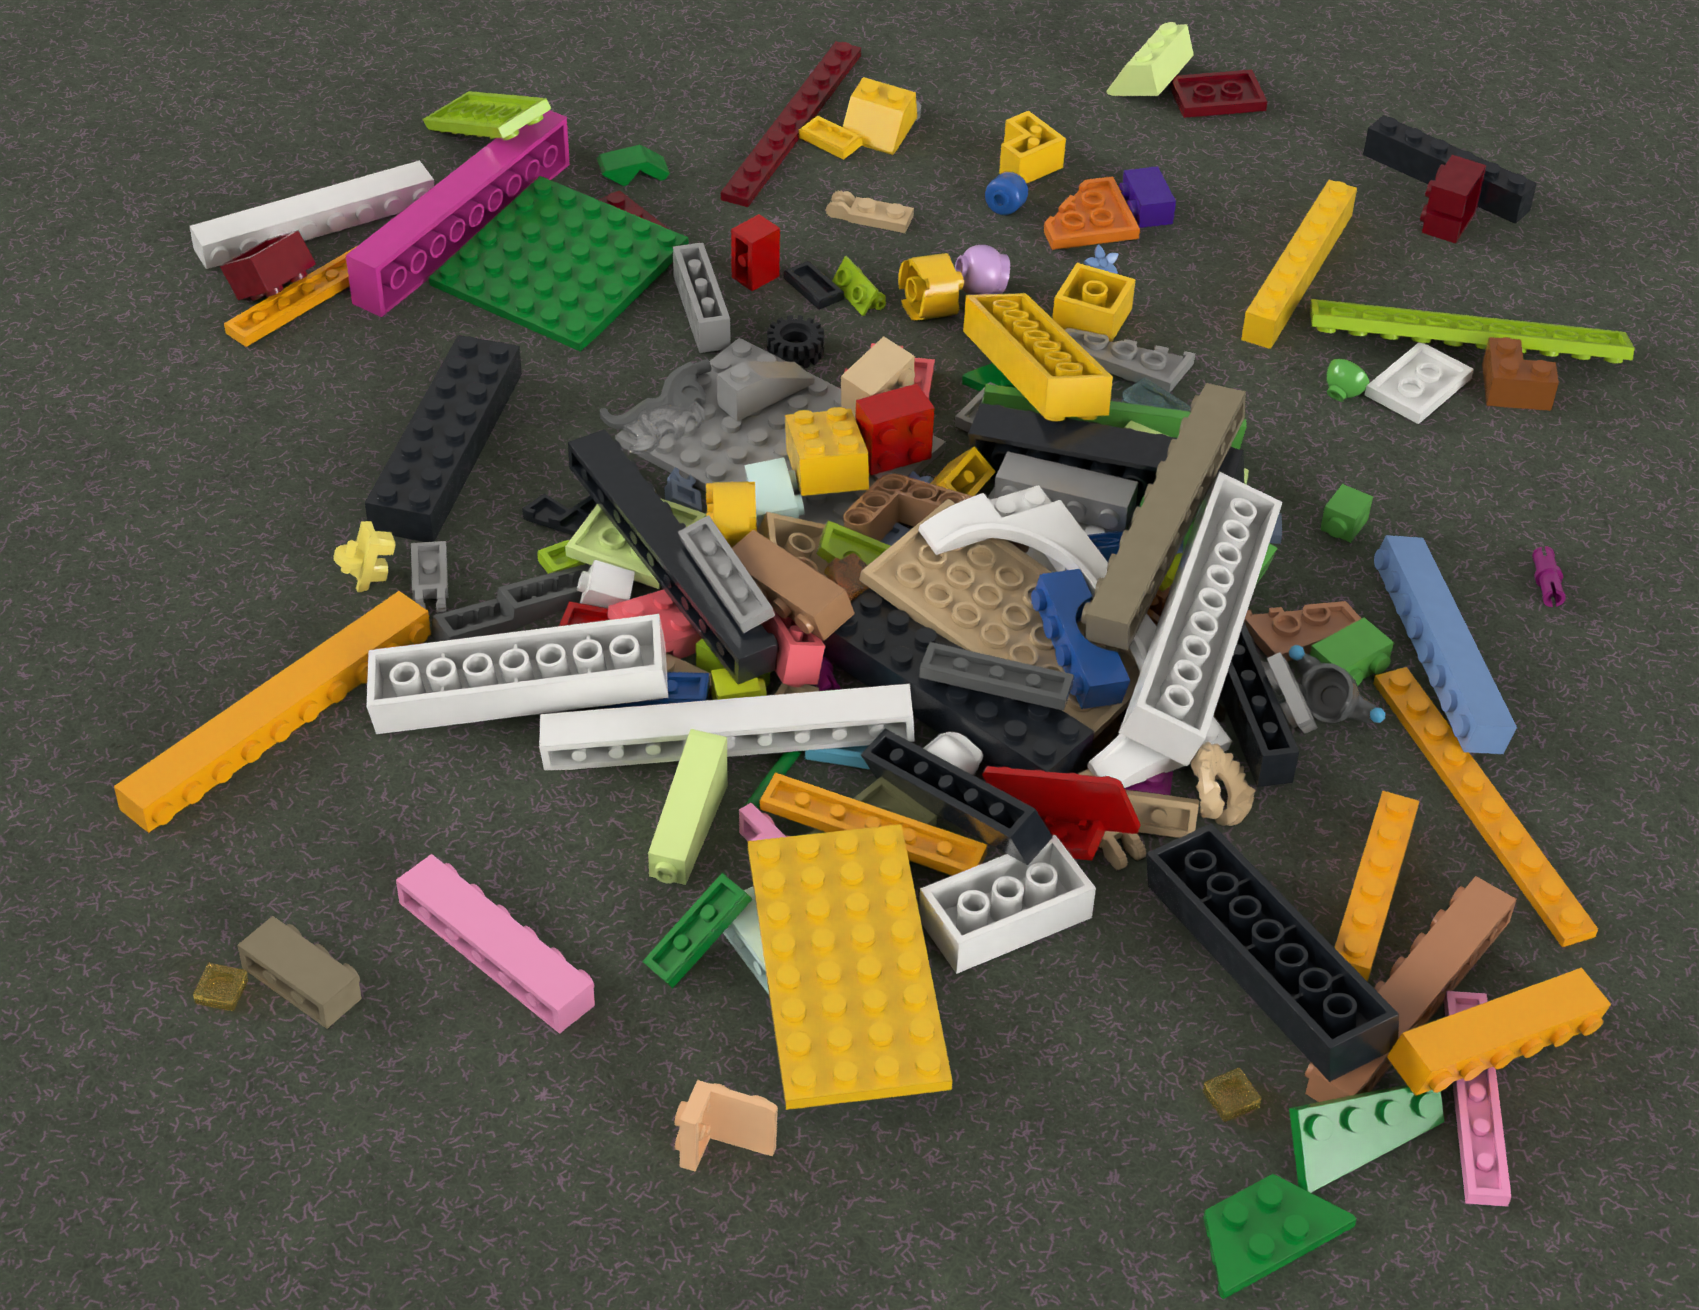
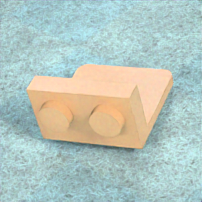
[675,1080,778,1172]

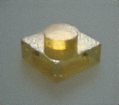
[193,963,248,1011]
[1203,1067,1261,1122]

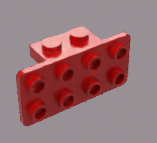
[983,766,1141,861]

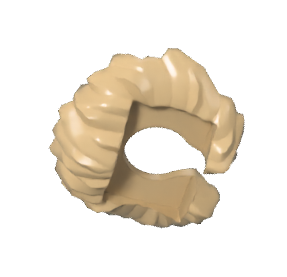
[1190,742,1255,826]

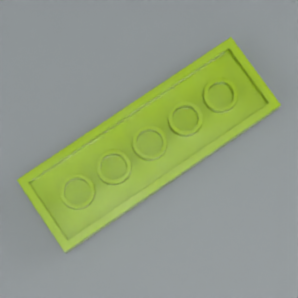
[423,91,551,140]

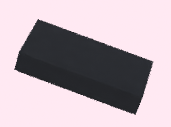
[783,261,844,310]

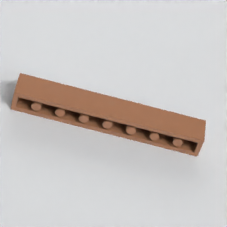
[1305,876,1517,1102]

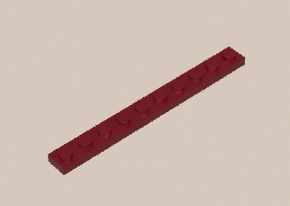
[721,41,862,207]

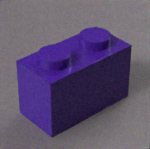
[1119,166,1176,228]

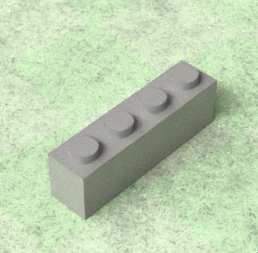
[673,243,730,353]
[994,451,1138,532]

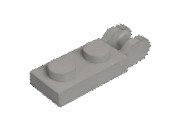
[411,541,449,614]

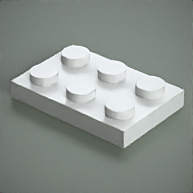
[1365,342,1474,424]

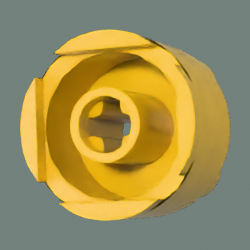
[898,253,964,320]
[706,481,757,548]

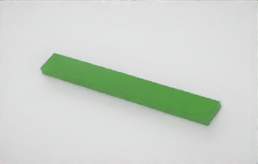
[982,384,1246,449]

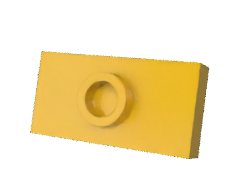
[799,116,863,160]

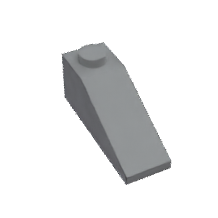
[717,362,815,421]

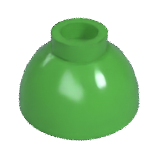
[1326,359,1370,402]

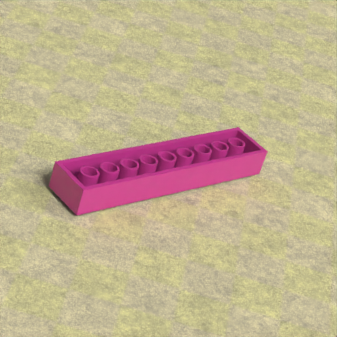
[346,110,570,317]

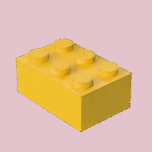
[785,407,869,496]

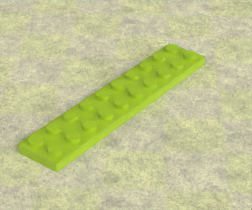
[1310,299,1635,363]

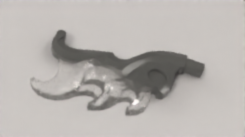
[600,359,712,454]

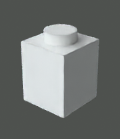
[577,560,635,608]

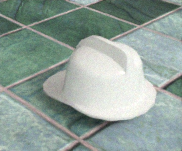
[923,732,983,776]

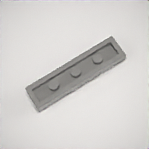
[678,515,775,633]

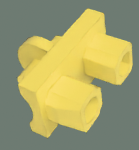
[333,521,396,592]

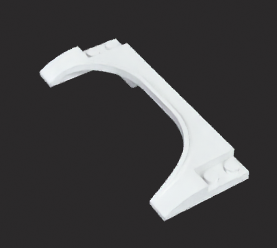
[918,485,1232,788]

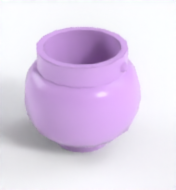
[955,245,1010,295]

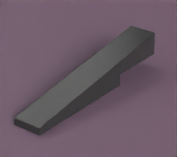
[431,564,634,642]

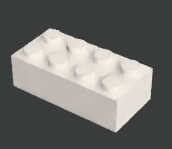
[919,835,1096,974]

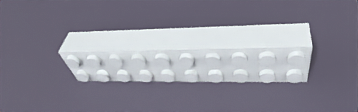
[1119,472,1282,766]

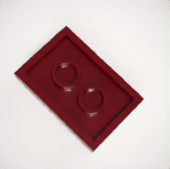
[1169,69,1268,118]

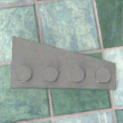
[1065,328,1196,394]

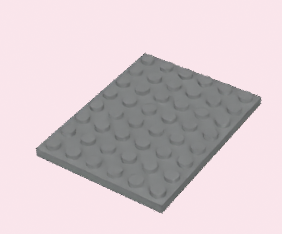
[615,338,946,526]

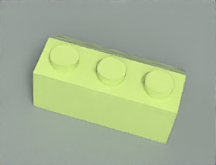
[1107,22,1194,96]

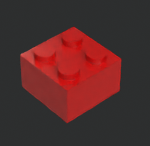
[855,383,935,475]

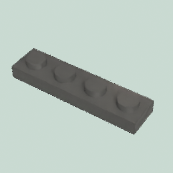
[919,642,1074,711]

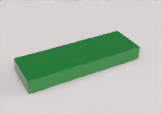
[642,873,753,988]

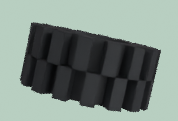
[767,315,824,369]

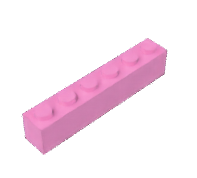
[396,854,595,1034]

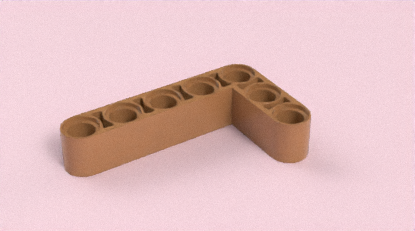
[843,474,1029,553]

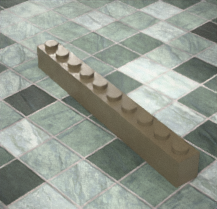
[1081,383,1246,650]

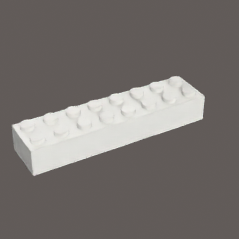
[367,614,668,734]

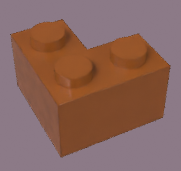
[1482,337,1559,411]

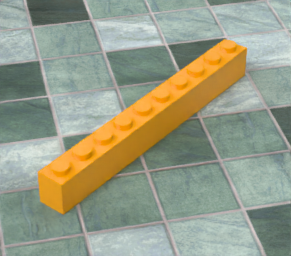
[114,591,431,833]

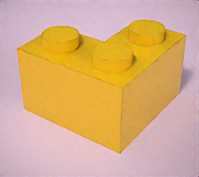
[999,111,1066,184]

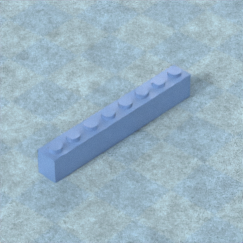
[1374,535,1517,754]

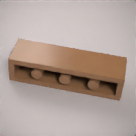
[732,530,855,641]

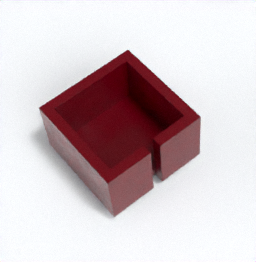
[1420,155,1486,244]
[220,230,316,301]

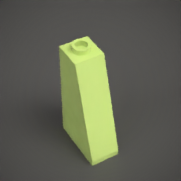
[648,729,728,885]

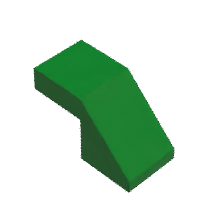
[596,145,670,186]

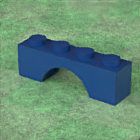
[1031,569,1131,709]

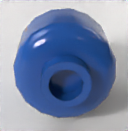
[985,172,1028,215]

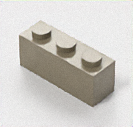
[238,916,362,1029]

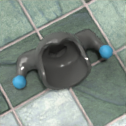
[1289,645,1385,723]

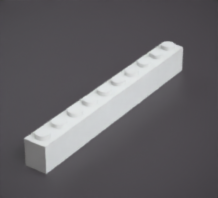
[539,684,915,770]

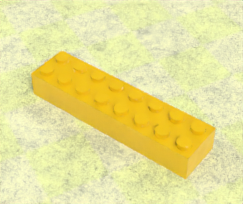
[963,293,1113,421]

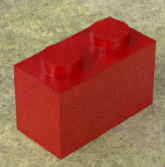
[731,214,780,291]

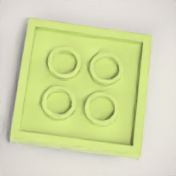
[565,498,706,589]

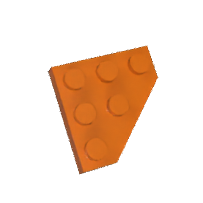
[1044,176,1140,250]

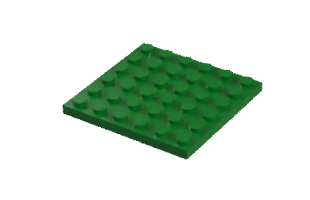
[428,176,689,351]

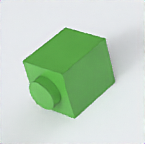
[1320,484,1373,543]

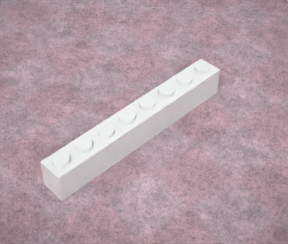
[190,160,434,269]

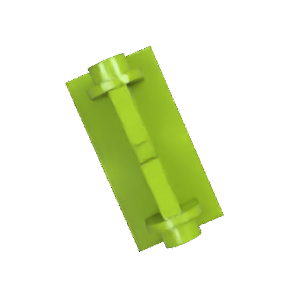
[832,256,886,316]

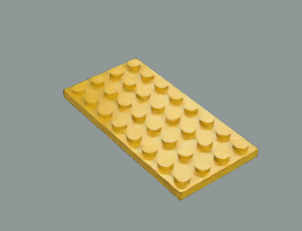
[747,824,952,1110]

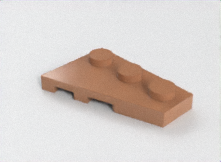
[1244,601,1362,661]

